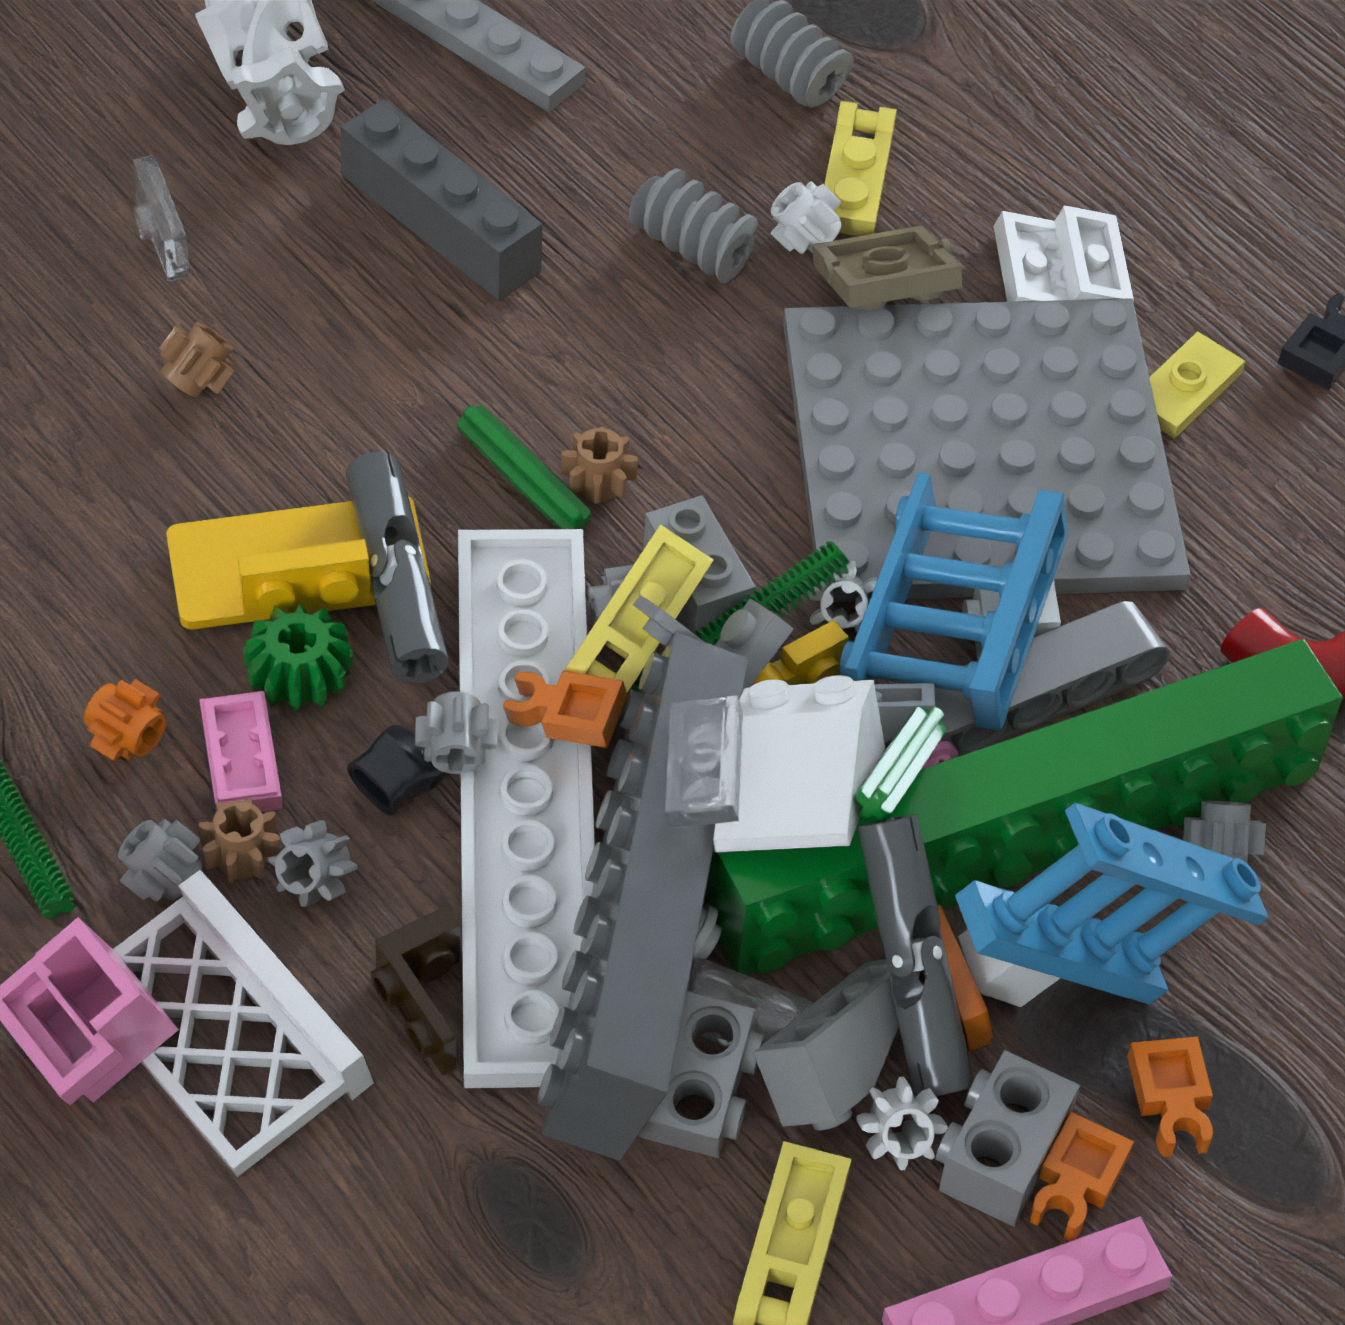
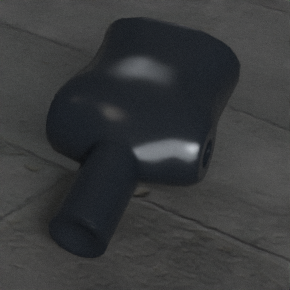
[347,725,445,816]

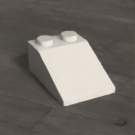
[713,675,885,852]

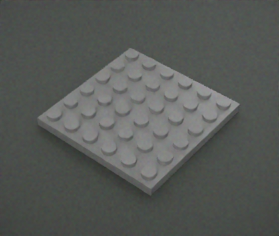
[783,298,1191,603]

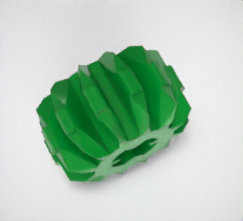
[243,601,353,713]

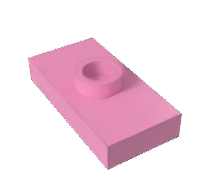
[200,691,283,812]

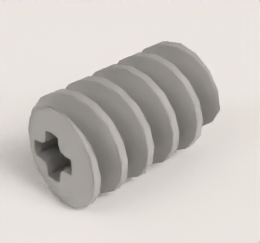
[730,0,854,108]
[629,168,758,285]

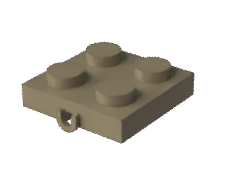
[812,225,962,310]

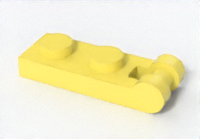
[824,100,897,236]
[564,524,714,693]
[733,1141,852,1325]

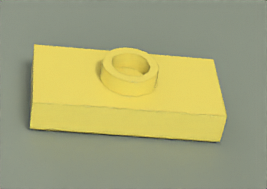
[1149,331,1246,439]

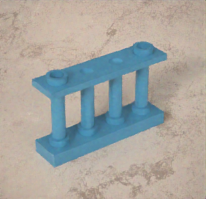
[840,472,1069,731]
[955,803,1269,1004]

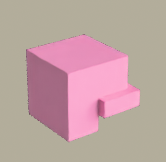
[0,917,179,1105]

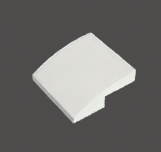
[993,206,1134,302]

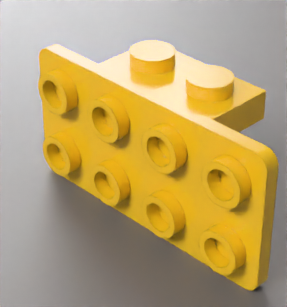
[166,496,431,630]

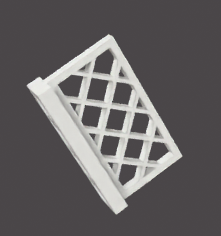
[113,870,374,1177]

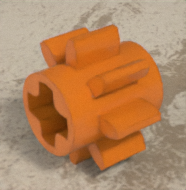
[84,679,166,762]

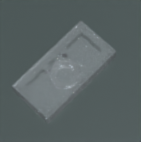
[133,155,189,281]

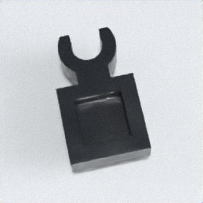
[1278,293,1345,390]

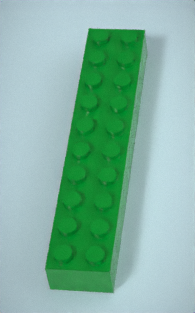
[705,639,1343,978]

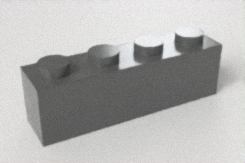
[340,99,543,301]

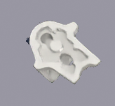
[195,0,345,145]

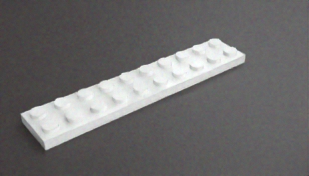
[458,529,595,1088]

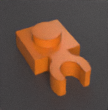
[503,671,628,748]
[1127,1036,1213,1157]
[1030,1112,1134,1242]

